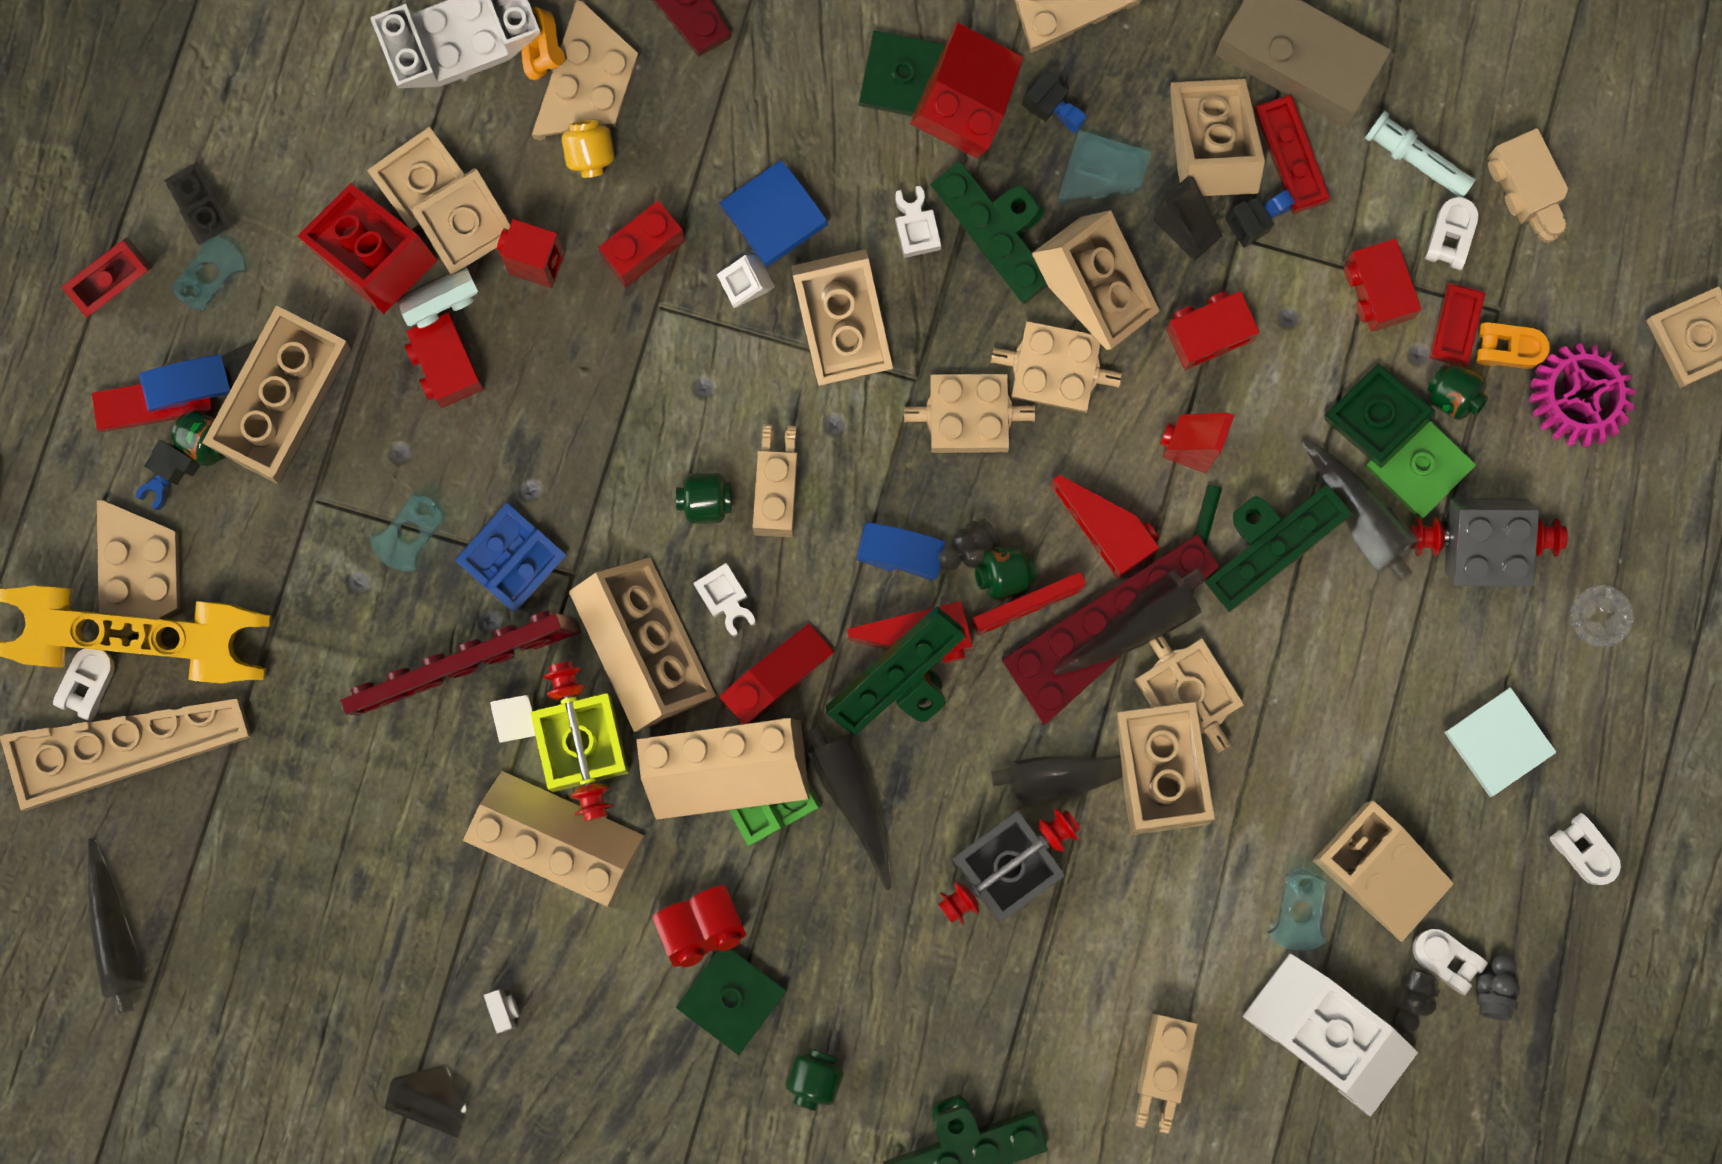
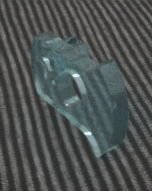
[171,236,247,311]
[370,495,445,572]
[1267,867,1327,951]

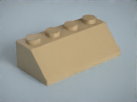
[202,305,351,485]
[569,557,716,732]
[637,718,810,820]
[463,771,644,908]

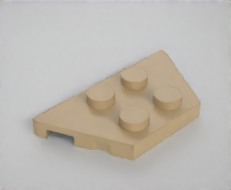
[532,0,639,140]
[97,500,181,644]

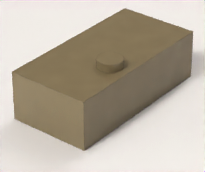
[1215,0,1392,128]

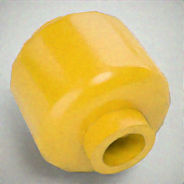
[561,119,615,178]

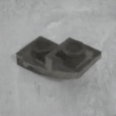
[164,162,233,246]

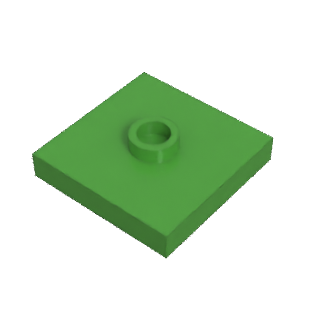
[1365,421,1476,520]

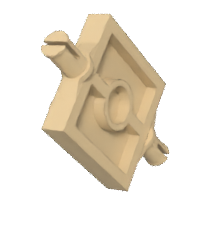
[991,321,1122,413]
[904,374,1035,453]
[1135,632,1244,753]

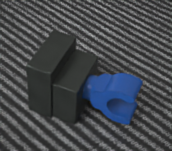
[1022,69,1087,133]
[1226,190,1296,248]
[136,439,200,510]

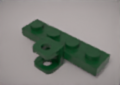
[930,160,1048,304]
[1205,484,1352,613]
[826,606,966,736]
[883,1095,1048,1164]

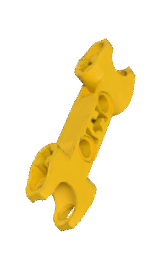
[0,585,272,684]

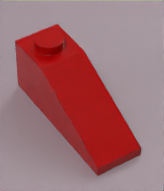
[1160,412,1235,474]
[1050,475,1159,580]
[847,601,973,664]
[719,623,834,725]

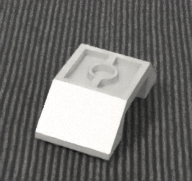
[370,0,541,88]
[1242,954,1418,1116]

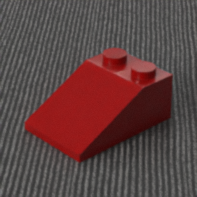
[910,22,1024,158]
[297,183,437,315]

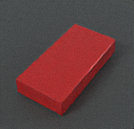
[1429,283,1486,367]

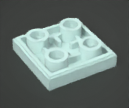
[398,267,478,328]
[1444,687,1556,797]

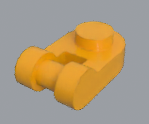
[521,7,565,81]
[1476,323,1550,369]

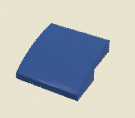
[719,160,829,268]
[454,503,566,613]

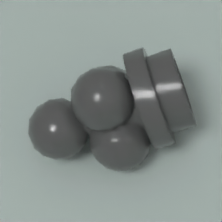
[1476,954,1520,1021]

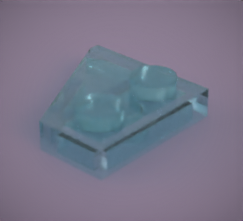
[1057,130,1152,204]

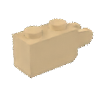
[1488,128,1568,244]
[753,424,798,538]
[1135,1014,1198,1134]

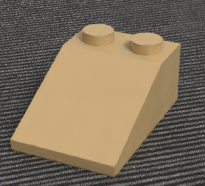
[1170,79,1265,197]
[1032,210,1160,350]
[791,249,893,386]
[1117,702,1215,835]

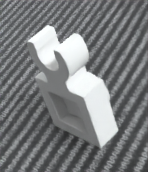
[895,186,941,258]
[693,563,755,637]

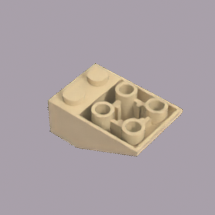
[1312,801,1454,942]

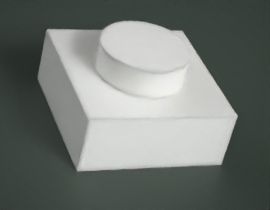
[484,989,520,1033]

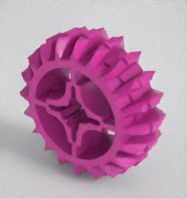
[1529,343,1636,448]

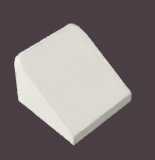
[717,255,775,308]
[490,695,535,743]

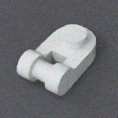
[1424,197,1478,271]
[53,648,115,722]
[1550,813,1621,885]
[1412,929,1488,996]

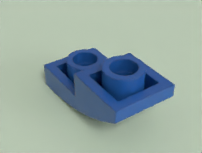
[139,354,230,412]
[856,522,945,581]

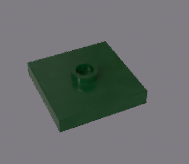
[859,31,946,116]
[1324,363,1436,468]
[675,949,787,1056]

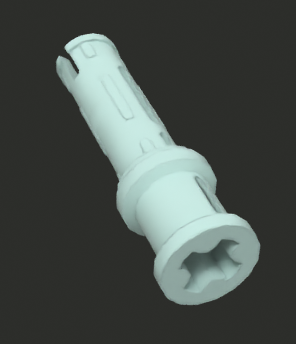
[1364,110,1476,198]

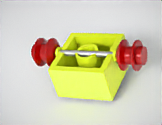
[530,661,630,822]

